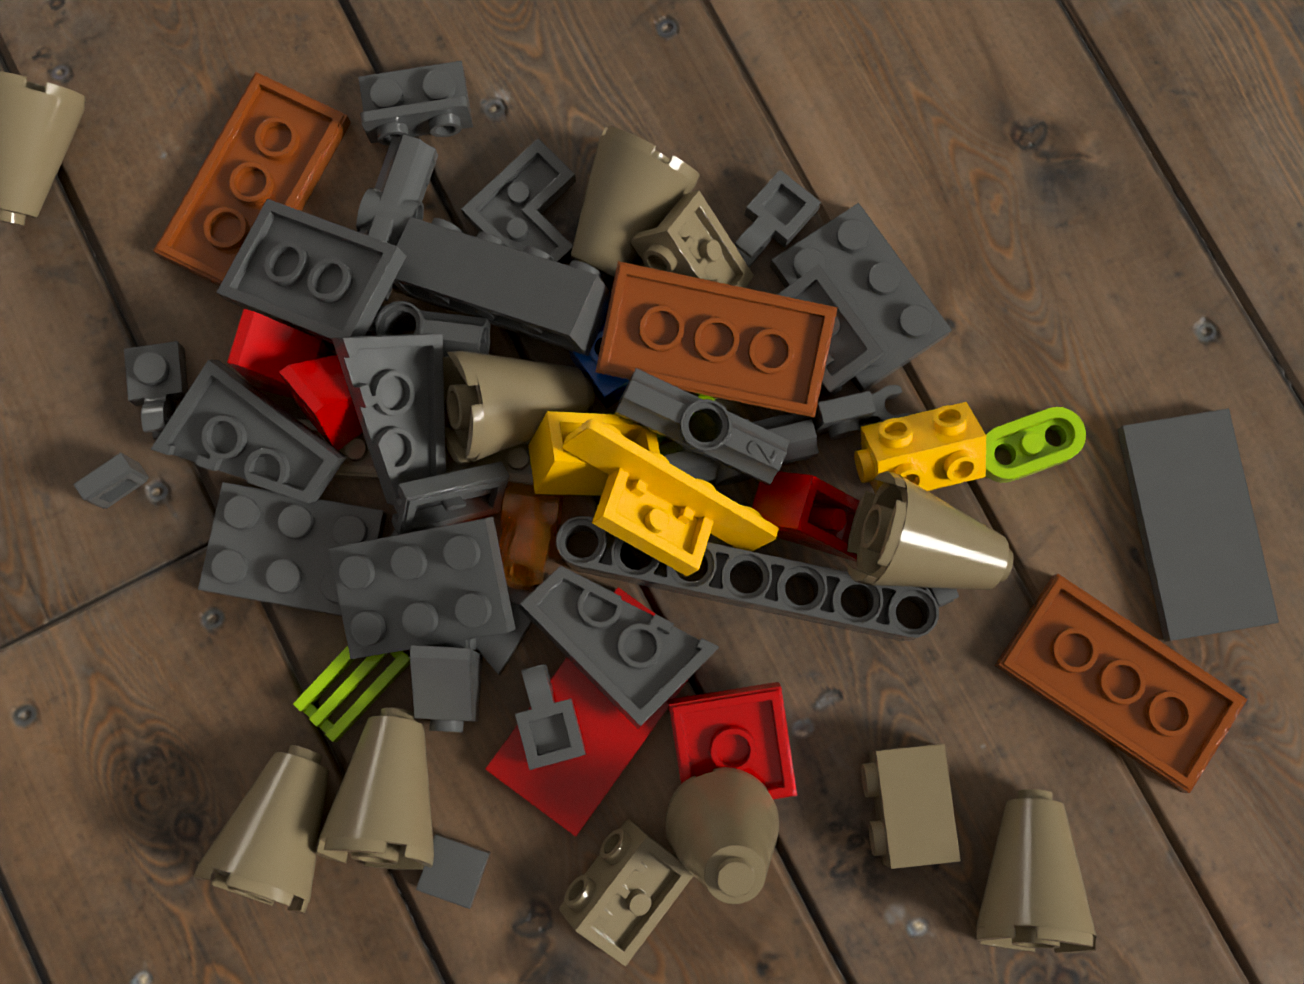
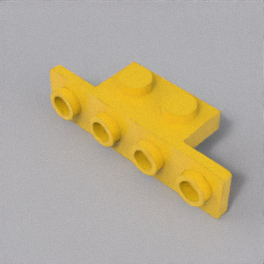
[563,419,779,576]

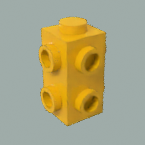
[854,402,986,494]

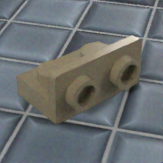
[631,190,754,288]
[559,819,693,967]

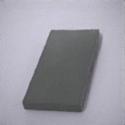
[1117,408,1279,642]

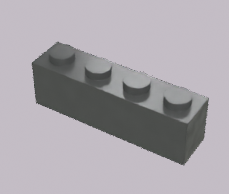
[393,217,611,356]

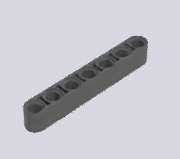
[556,516,939,641]

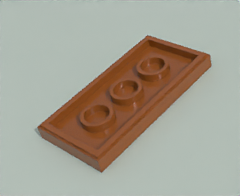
[153,72,351,286]
[595,261,837,418]
[994,573,1248,793]

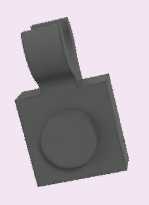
[735,170,821,268]
[124,341,188,440]
[810,385,909,440]
[515,664,586,770]

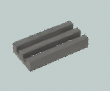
[391,461,509,535]

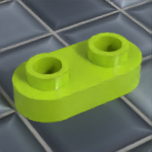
[986,407,1086,483]

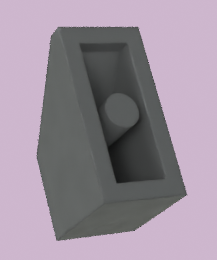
[410,645,483,732]

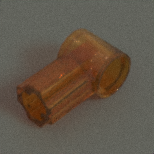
[499,481,564,590]

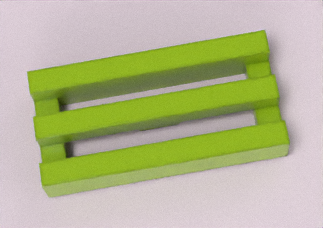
[293,646,410,742]

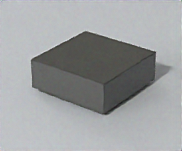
[73,452,149,509]
[416,833,491,909]

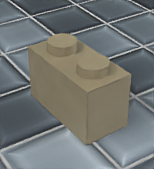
[861,744,961,869]

